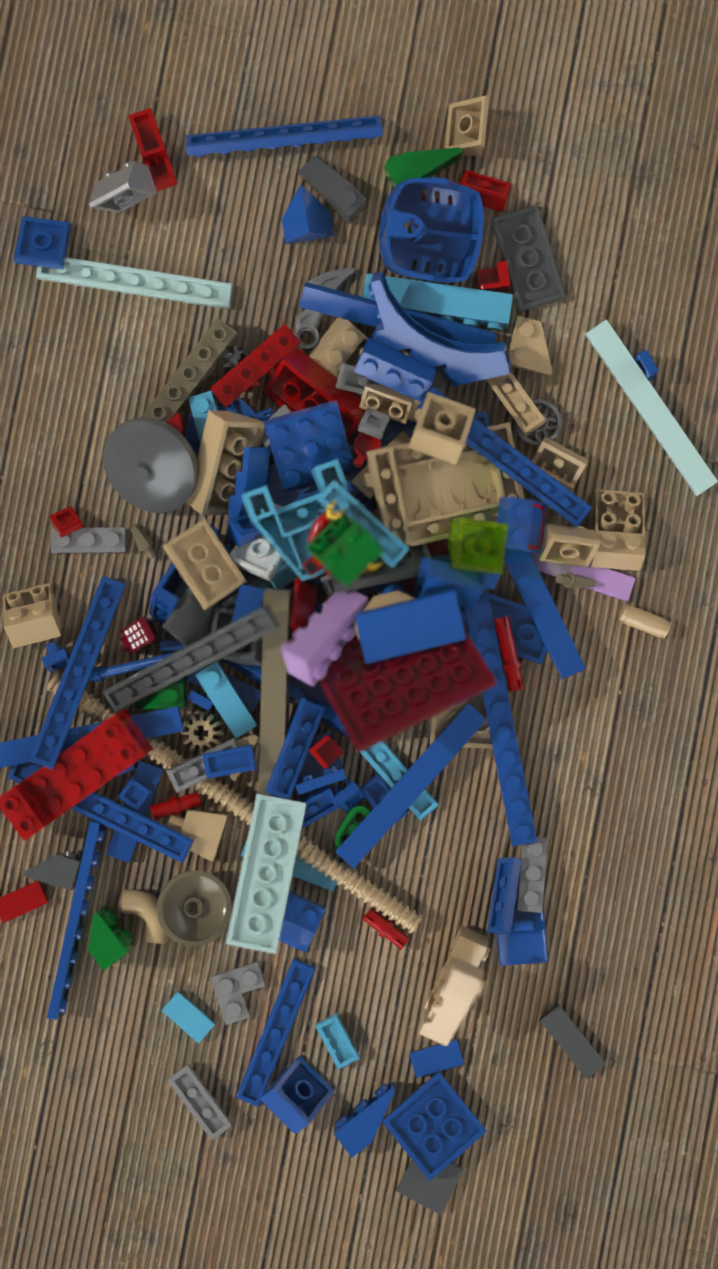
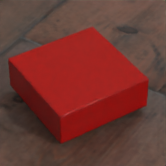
[49,506,83,537]

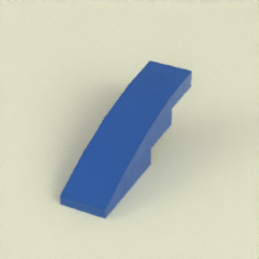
[227,447,270,544]

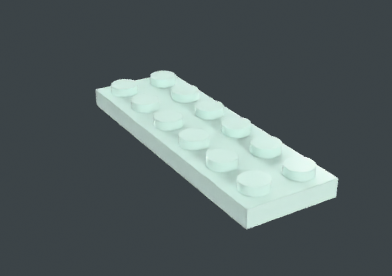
[226,794,306,954]

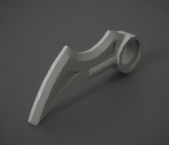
[295,268,356,352]

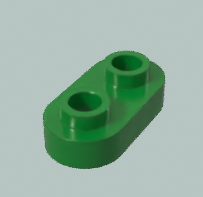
[335,805,371,848]

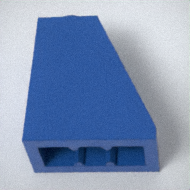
[413,558,484,607]

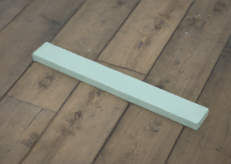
[36,257,234,310]
[585,319,718,496]

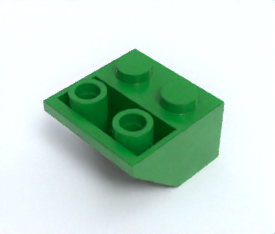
[305,513,384,588]
[88,906,134,971]

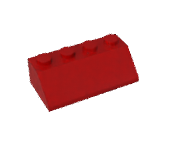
[263,347,366,442]

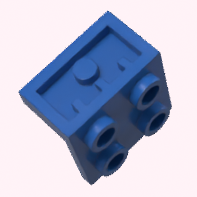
[295,731,346,795]

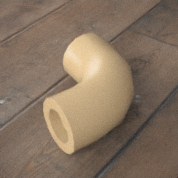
[121,889,170,944]

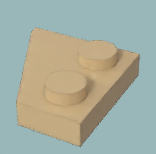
[508,316,552,376]

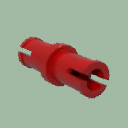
[150,791,202,821]
[362,908,410,950]

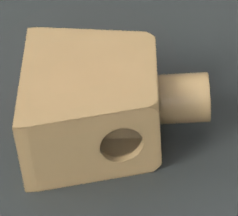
[167,809,229,862]

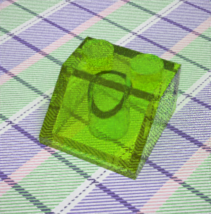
[447,518,508,575]

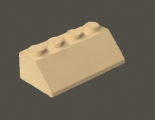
[186,410,265,515]

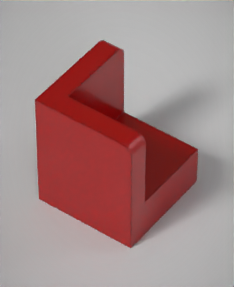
[476,261,510,292]
[309,734,344,769]

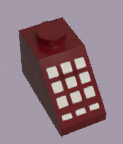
[120,617,161,654]

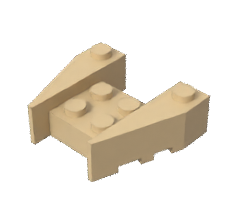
[419,925,491,1046]

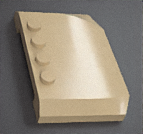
[367,422,525,546]

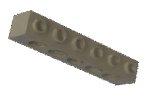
[140,318,239,423]

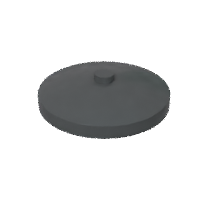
[103,417,198,513]

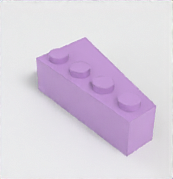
[281,590,369,686]

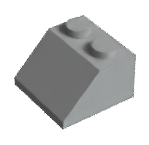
[89,161,157,213]

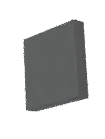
[396,1160,464,1215]

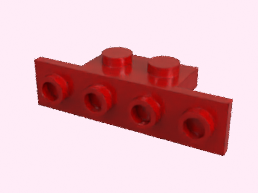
[210,324,301,407]

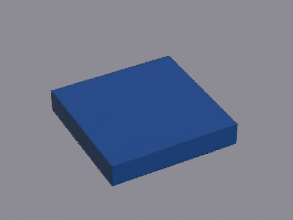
[13,216,72,269]

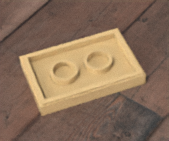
[162,518,247,610]

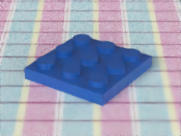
[263,400,355,490]
[382,1071,487,1181]

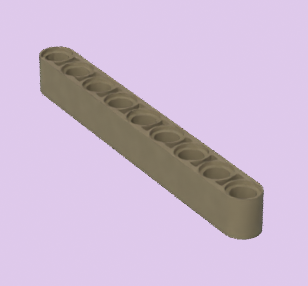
[259,589,292,799]

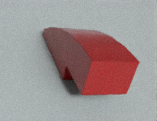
[128,108,178,192]

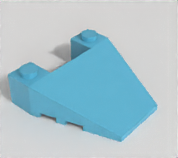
[241,459,347,581]

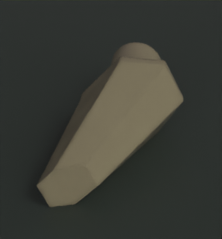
[130,524,158,560]
[556,572,597,588]

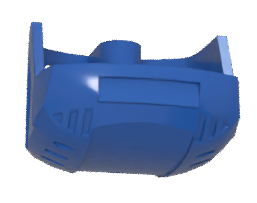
[379,178,484,283]

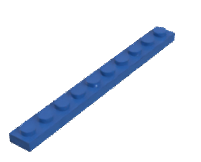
[465,597,537,846]

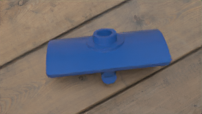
[497,889,549,966]

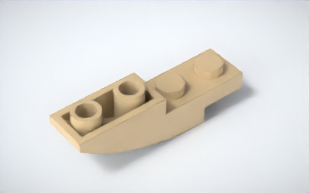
[359,384,421,424]

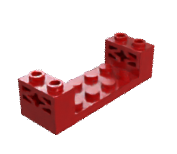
[0,708,153,841]

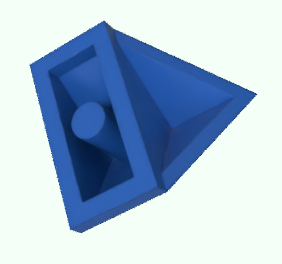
[282,184,334,244]

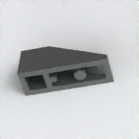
[297,155,367,225]

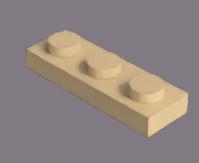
[485,371,546,436]

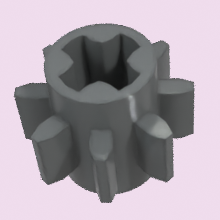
[222,346,249,371]

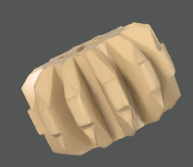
[181,712,223,754]

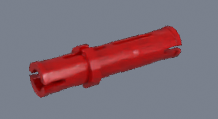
[493,615,525,692]

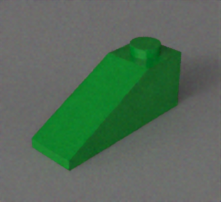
[384,147,463,188]

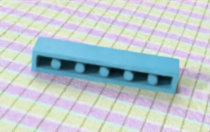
[363,273,513,331]

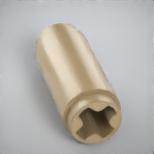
[618,604,671,638]

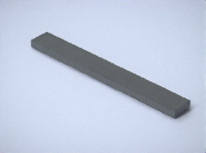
[102,604,280,713]

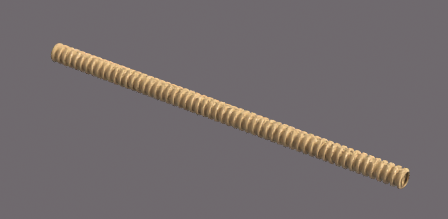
[47,672,423,934]

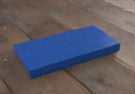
[354,589,466,664]

